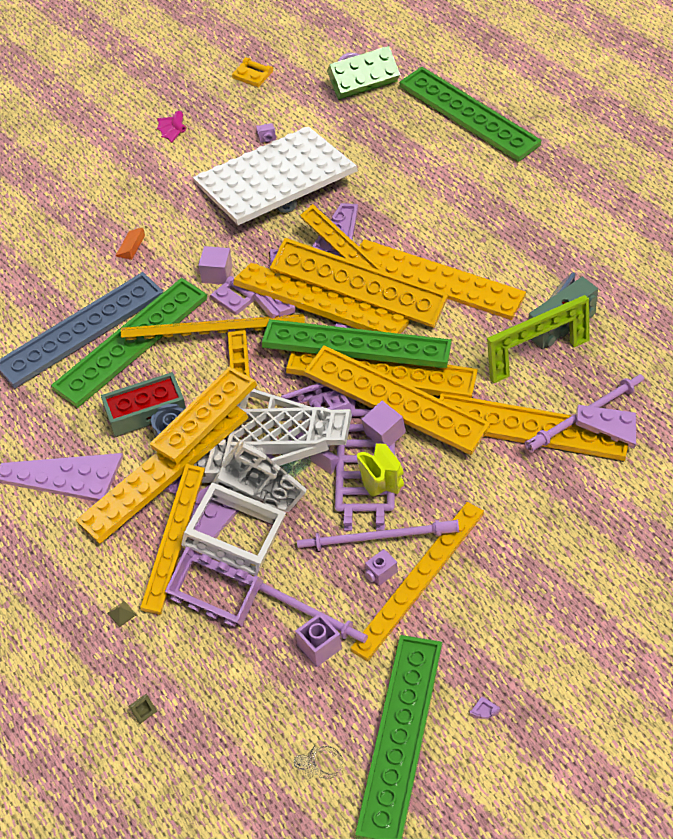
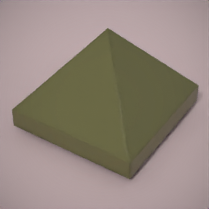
[108,601,136,627]
[128,694,158,724]

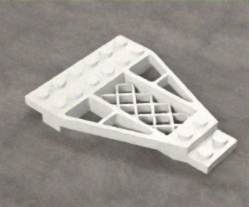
[194,389,352,483]

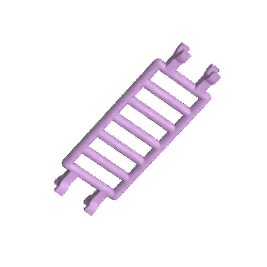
[335,397,395,531]

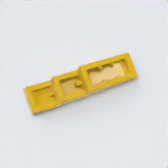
[228,330,250,377]

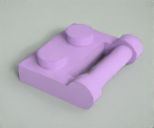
[210,276,257,315]
[309,390,351,410]

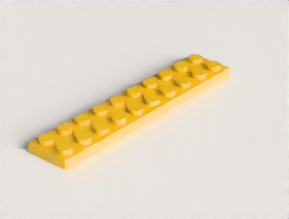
[270,238,449,328]
[359,239,526,320]
[233,263,410,334]
[304,346,490,455]
[286,351,478,398]
[439,394,628,461]
[76,406,249,544]

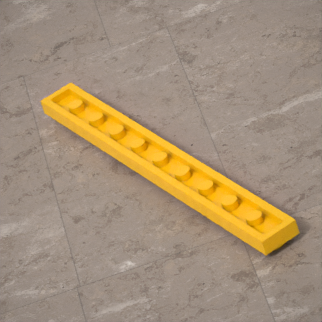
[121,314,305,340]
[350,502,484,662]

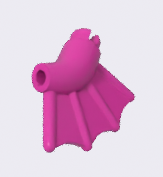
[157,111,186,143]

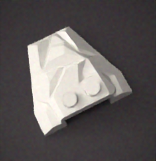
[213,440,307,512]

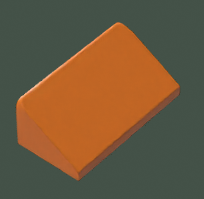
[116,228,145,260]

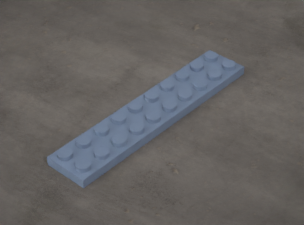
[0,272,163,389]

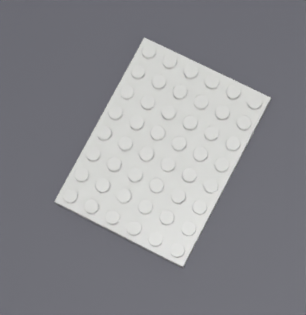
[193,126,358,225]

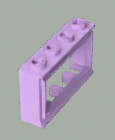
[165,546,264,627]

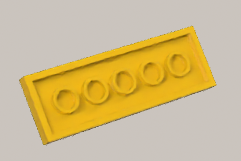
[149,366,257,464]

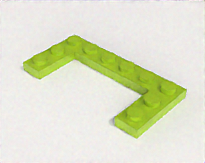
[487,295,590,383]

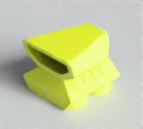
[357,443,404,497]

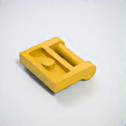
[232,57,274,88]

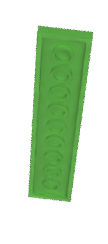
[399,66,541,162]
[51,278,208,408]
[262,319,452,368]
[355,635,442,839]

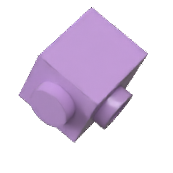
[365,549,398,586]

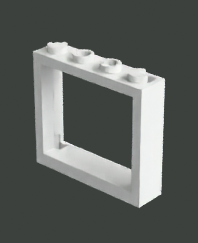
[181,482,286,576]

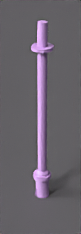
[525,374,644,453]
[297,519,459,551]
[225,565,368,643]

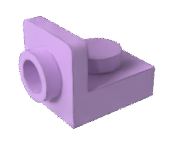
[256,123,276,143]

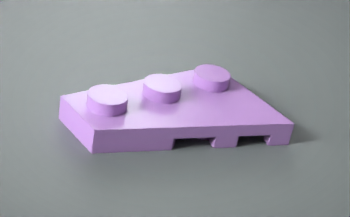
[576,405,636,449]

